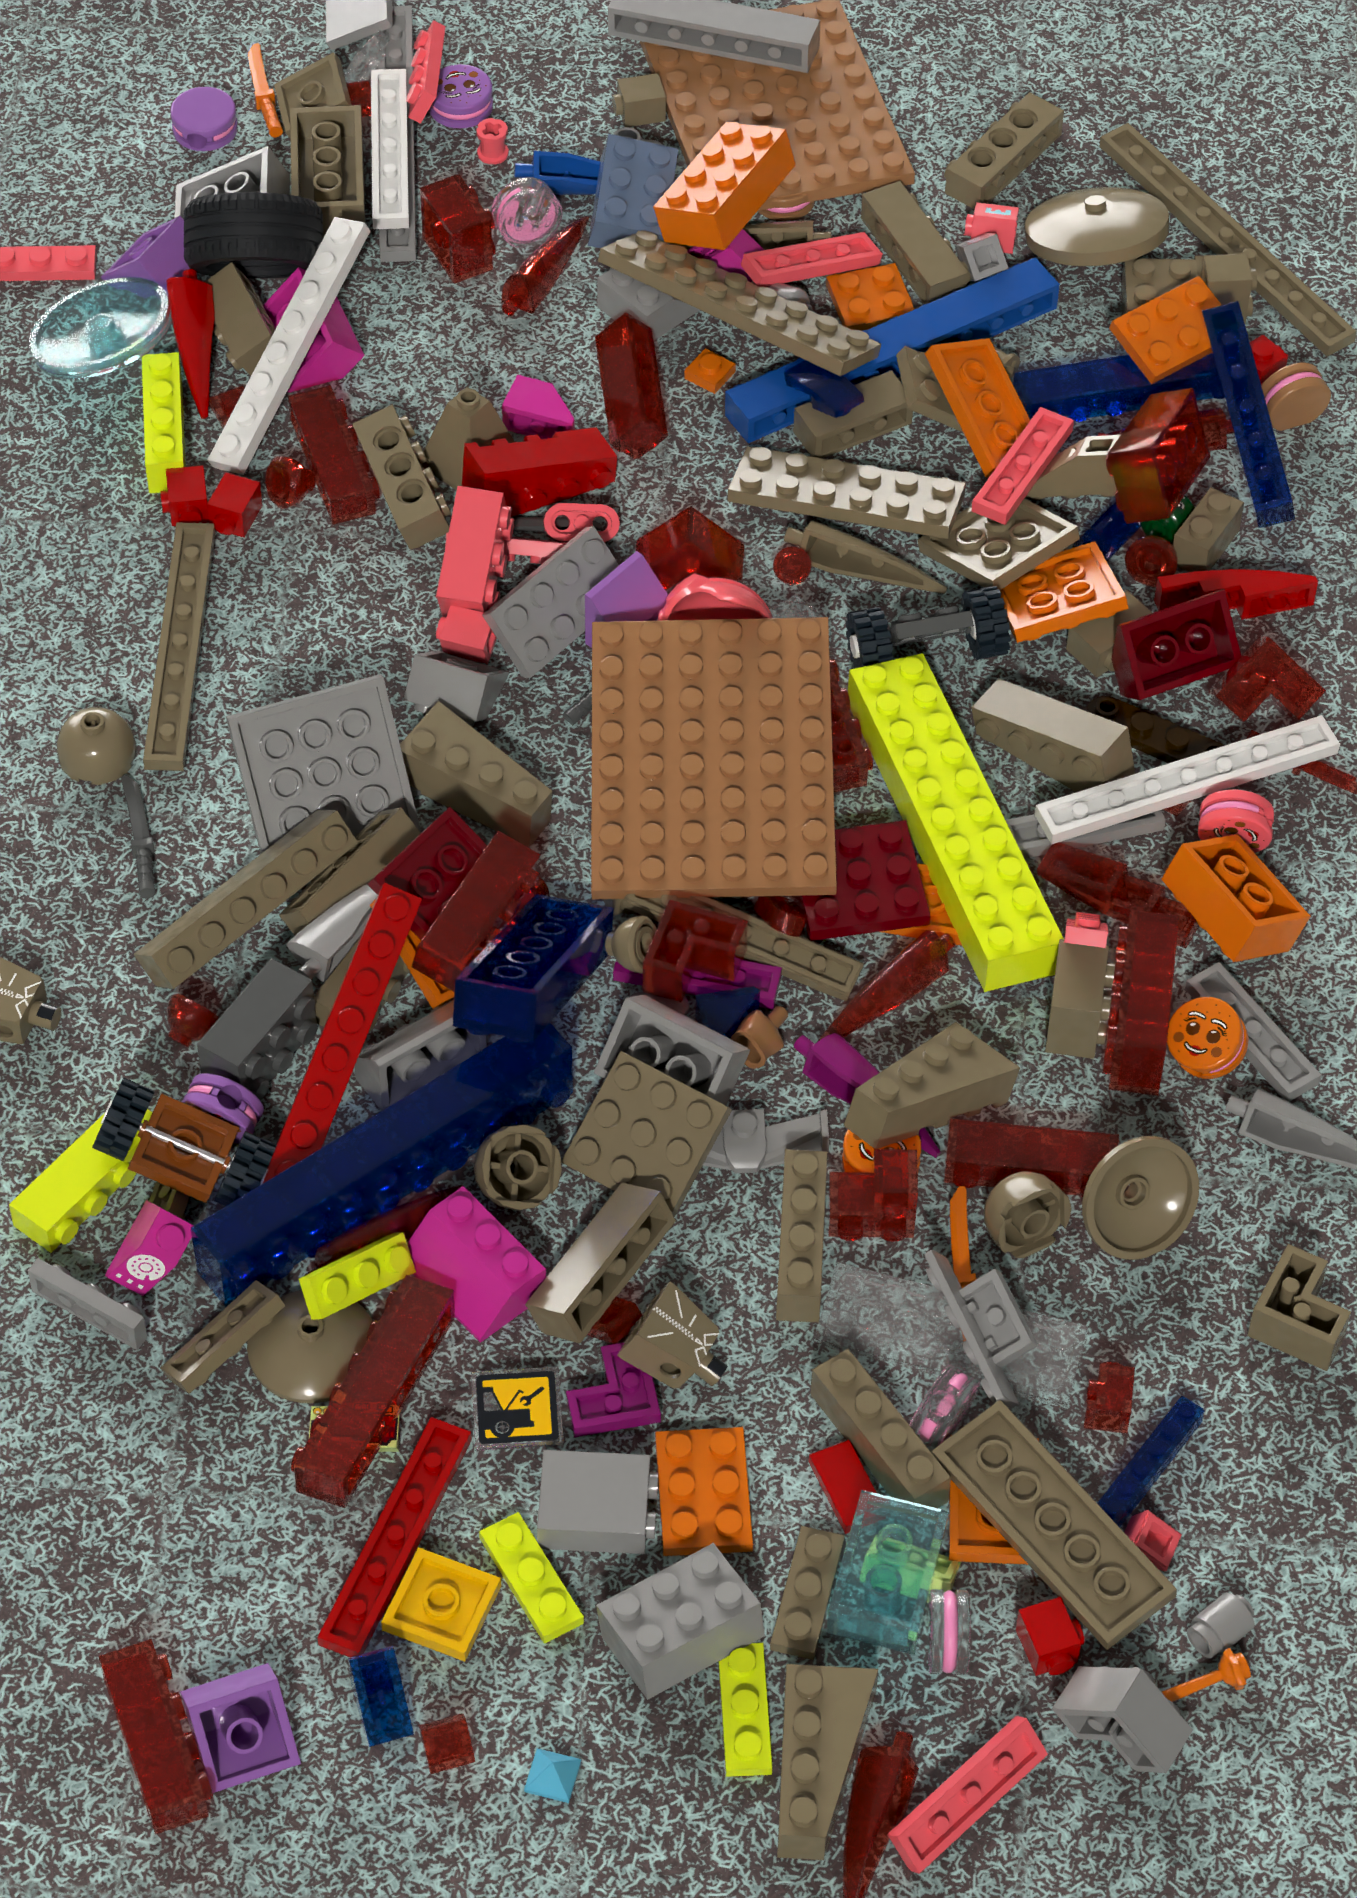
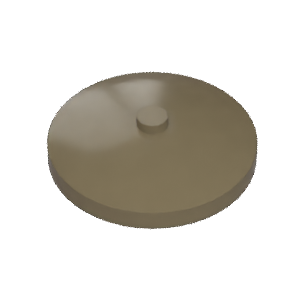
[1024,187,1170,266]

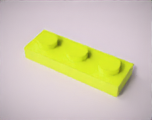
[298,1232,416,1320]
[479,1512,584,1644]
[718,1643,772,1777]

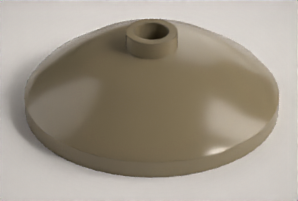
[1082,1136,1199,1260]
[247,1289,378,1403]

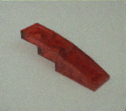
[1037,842,1199,949]

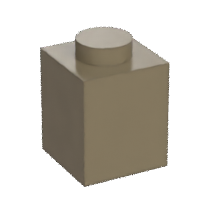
[612,73,666,127]

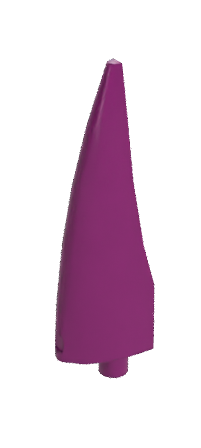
[793,1033,941,1158]

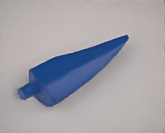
[514,151,600,195]

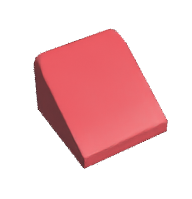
[1124,1510,1182,1572]

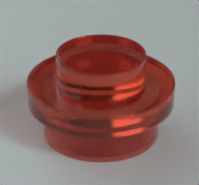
[773,546,812,585]

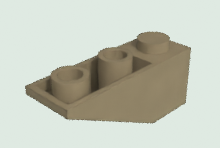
[1025,435,1132,500]

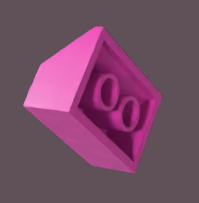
[263,267,365,393]
[407,1186,546,1343]

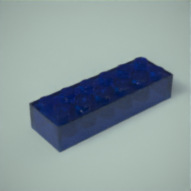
[453,894,614,1043]

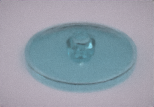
[29,277,172,379]

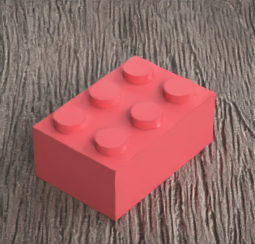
[436,486,514,617]

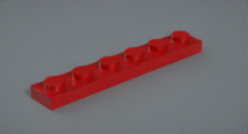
[317,1417,472,1661]

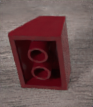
[1111,589,1243,700]

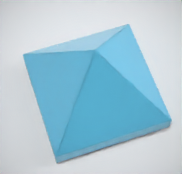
[524,1748,581,1803]

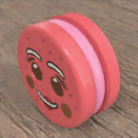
[1198,790,1274,853]

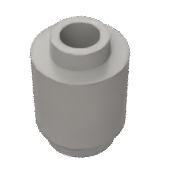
[1187,1592,1255,1658]

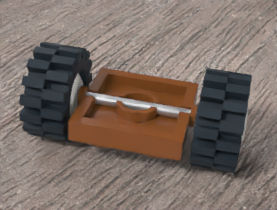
[92,1078,277,1215]

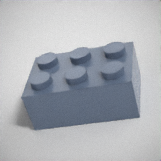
[587,134,678,248]

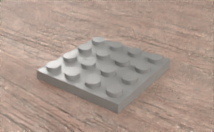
[226,674,420,854]

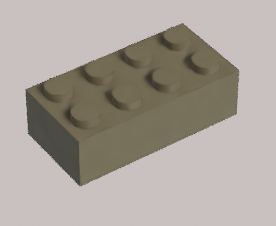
[290,105,366,238]

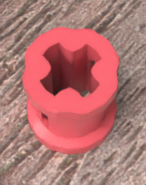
[476,118,509,164]

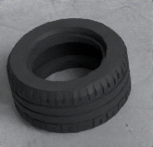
[184,192,323,278]

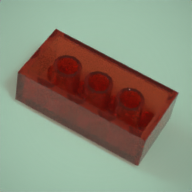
[1106,388,1211,524]
[1102,910,1179,1096]

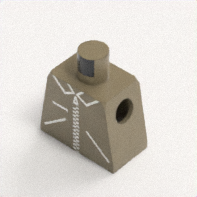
[0,957,61,1044]
[617,1281,728,1388]

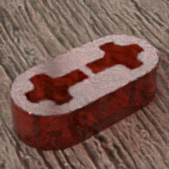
[754,896,808,937]

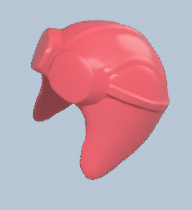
[657,573,773,621]

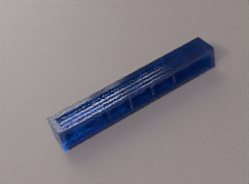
[1097,1396,1205,1528]

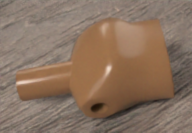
[730,1006,788,1069]

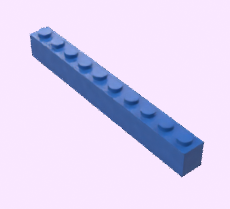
[725,257,1060,443]

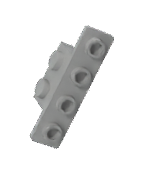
[924,1250,1038,1409]

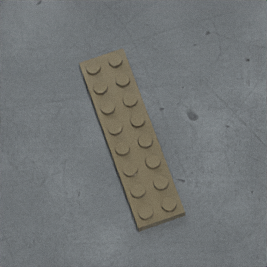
[598,231,881,376]

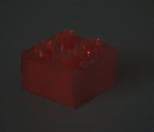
[420,174,496,284]

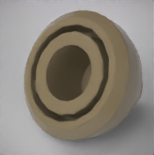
[605,916,659,973]

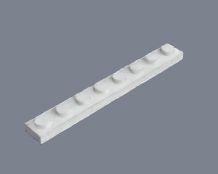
[207,217,370,475]
[1035,715,1340,845]

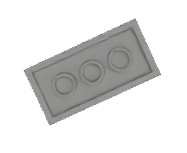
[482,526,619,678]

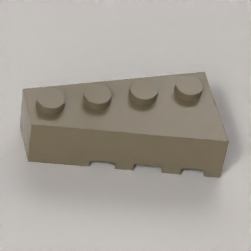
[971,678,1135,792]
[400,701,553,847]
[843,1022,1020,1149]
[777,1664,879,1860]

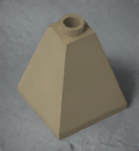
[422,387,515,490]

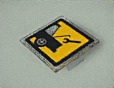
[471,1367,564,1451]

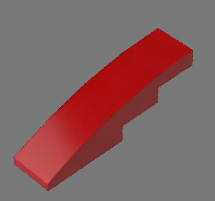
[1154,569,1318,620]

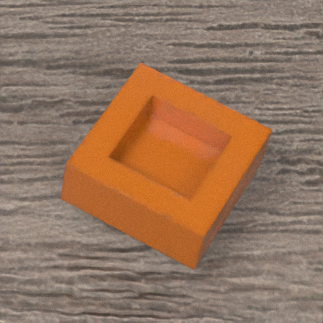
[684,348,736,394]

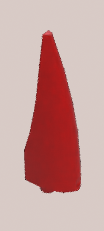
[167,269,215,419]

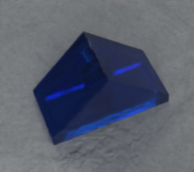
[695,986,760,1039]
[348,1646,414,1747]

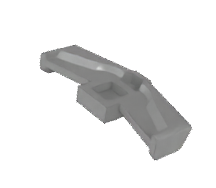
[702,1109,829,1173]

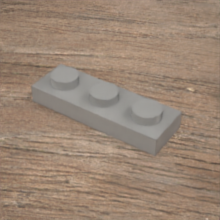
[28,1258,147,1350]

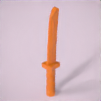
[248,43,283,138]
[950,1186,976,1342]

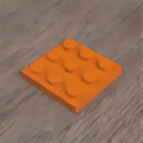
[1000,541,1129,643]

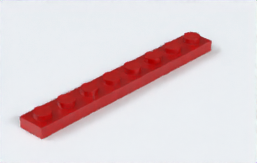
[259,882,422,1205]

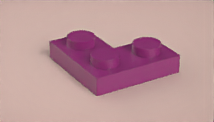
[566,1342,661,1438]

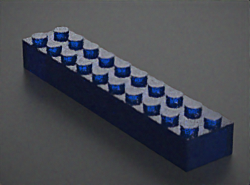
[191,1014,573,1307]

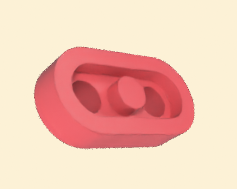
[543,503,620,542]

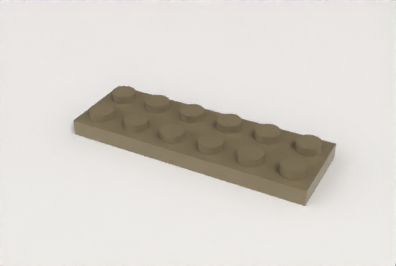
[728,446,966,539]
[932,1400,1177,1650]

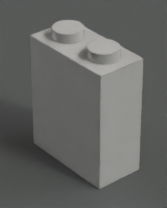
[537,1450,658,1554]

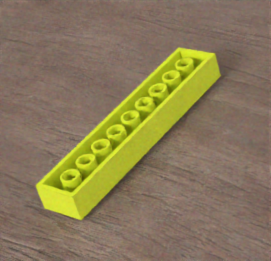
[847,653,1064,992]

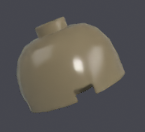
[57,707,137,785]
[474,1125,562,1210]
[983,1171,1072,1258]

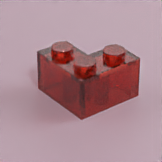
[636,506,744,591]
[1208,635,1326,722]
[643,899,748,1002]
[828,1149,918,1242]

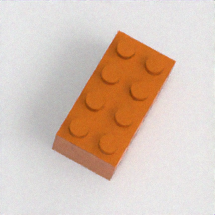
[653,122,796,250]

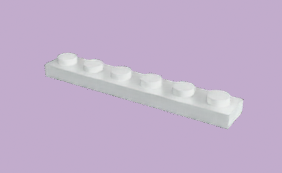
[371,69,409,229]

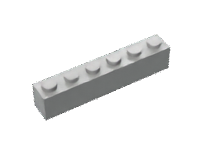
[608,0,820,73]

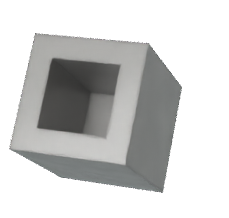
[955,232,1008,281]

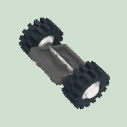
[846,586,1011,669]

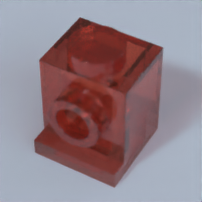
[1083,1362,1135,1434]

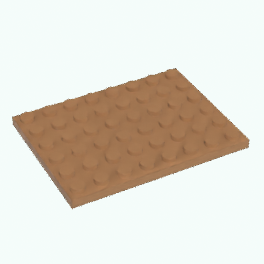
[640,0,915,211]
[591,617,837,900]

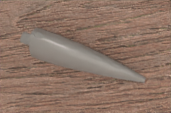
[287,884,378,983]
[1225,1088,1357,1170]

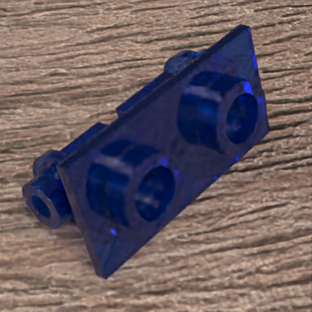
[1072,493,1141,561]

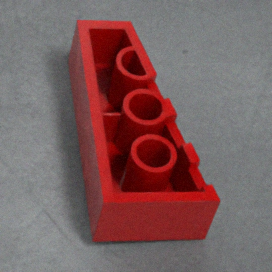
[462,427,618,517]

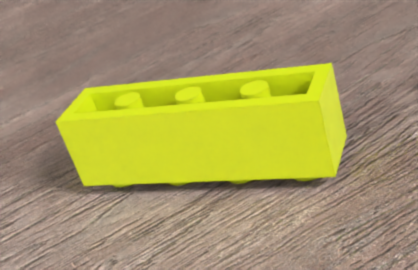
[142,352,186,493]
[9,1109,153,1253]

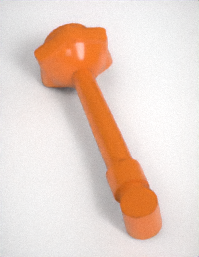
[1161,1648,1251,1702]

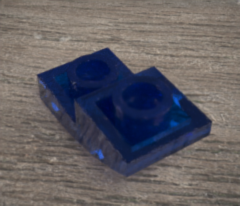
[784,360,864,418]

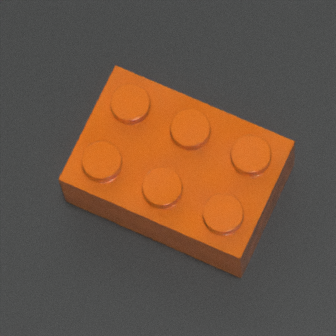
[1161,834,1311,962]

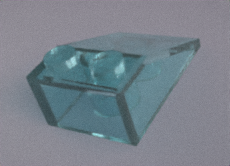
[827,1490,949,1655]

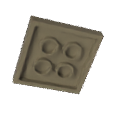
[917,498,1080,590]
[561,1051,732,1217]

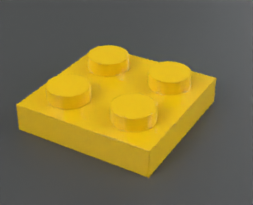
[381,1547,501,1662]

